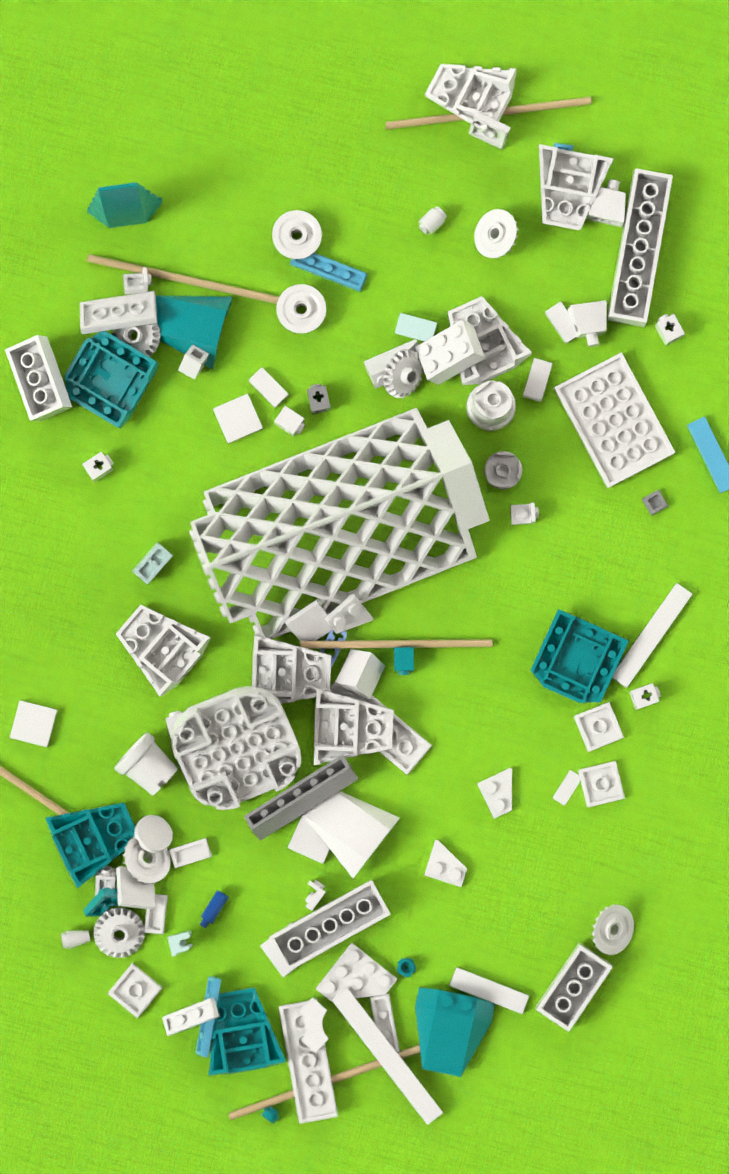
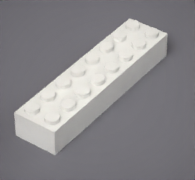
[607,168,673,327]

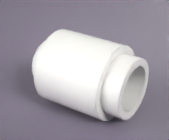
[419,206,447,235]

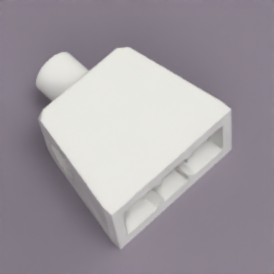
[587,179,626,227]
[567,300,607,347]

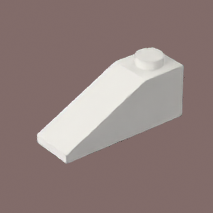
[364,339,418,389]

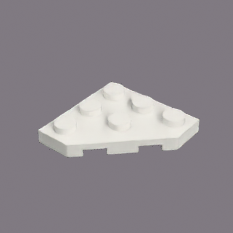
[316,943,397,1001]

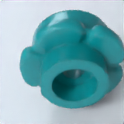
[397,958,416,977]
[261,1106,280,1124]

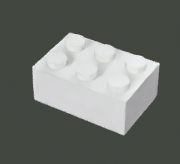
[415,320,485,385]

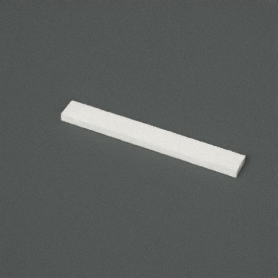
[332,988,443,1125]

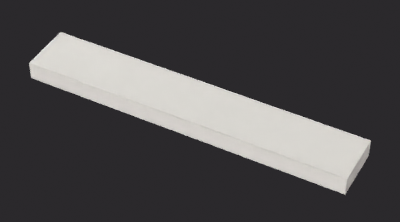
[612,583,692,688]

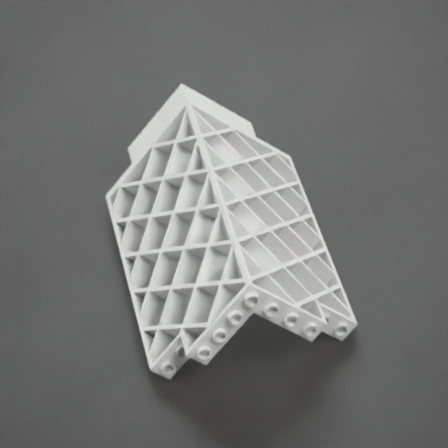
[189,408,490,639]

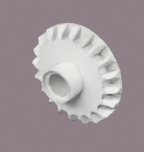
[474,209,519,259]
[272,210,322,260]
[277,284,326,334]
[112,323,160,357]
[383,349,424,398]
[123,837,170,884]
[591,904,634,955]
[94,908,144,958]

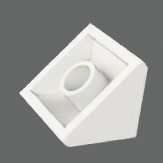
[335,649,385,700]

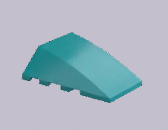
[87,182,162,228]
[156,296,232,370]
[45,803,135,888]
[209,988,286,1076]

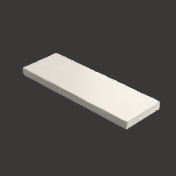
[330,679,432,775]
[279,999,338,1124]

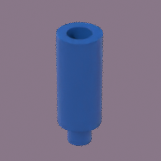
[200,890,229,928]

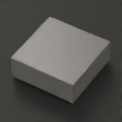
[642,490,668,516]

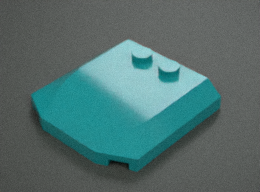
[65,331,159,429]
[530,609,629,703]

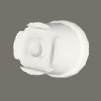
[466,381,516,431]
[114,732,178,796]

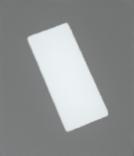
[553,770,580,806]

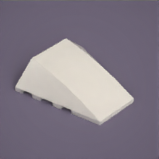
[425,64,517,132]
[539,144,614,230]
[448,296,532,385]
[116,605,210,697]
[252,635,331,704]
[314,688,394,765]
[304,791,400,878]

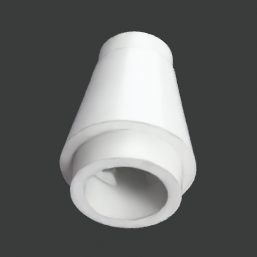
[61,930,90,950]

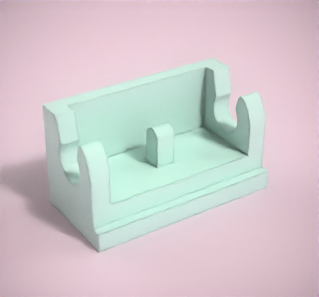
[395,313,437,341]
[132,542,173,585]
[167,930,193,957]

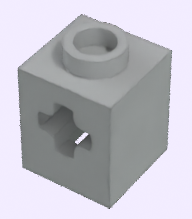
[307,384,331,415]

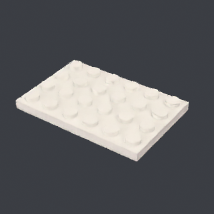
[554,352,675,489]

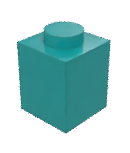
[394,647,414,675]

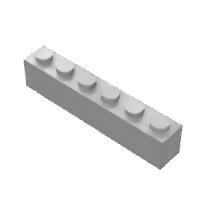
[244,754,358,841]

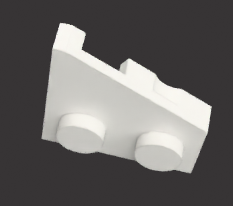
[324,593,374,634]
[477,768,512,818]
[424,840,467,887]

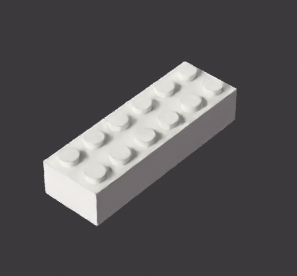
[269,880,390,971]

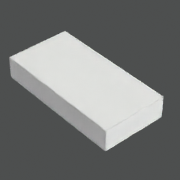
[545,302,577,344]
[248,368,289,408]
[169,838,212,868]
[144,894,168,934]

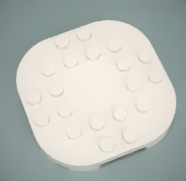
[171,687,301,810]

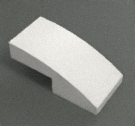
[523,358,552,402]

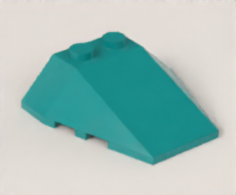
[415,987,495,1077]

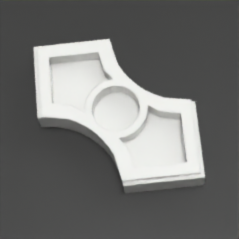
[300,997,329,1053]

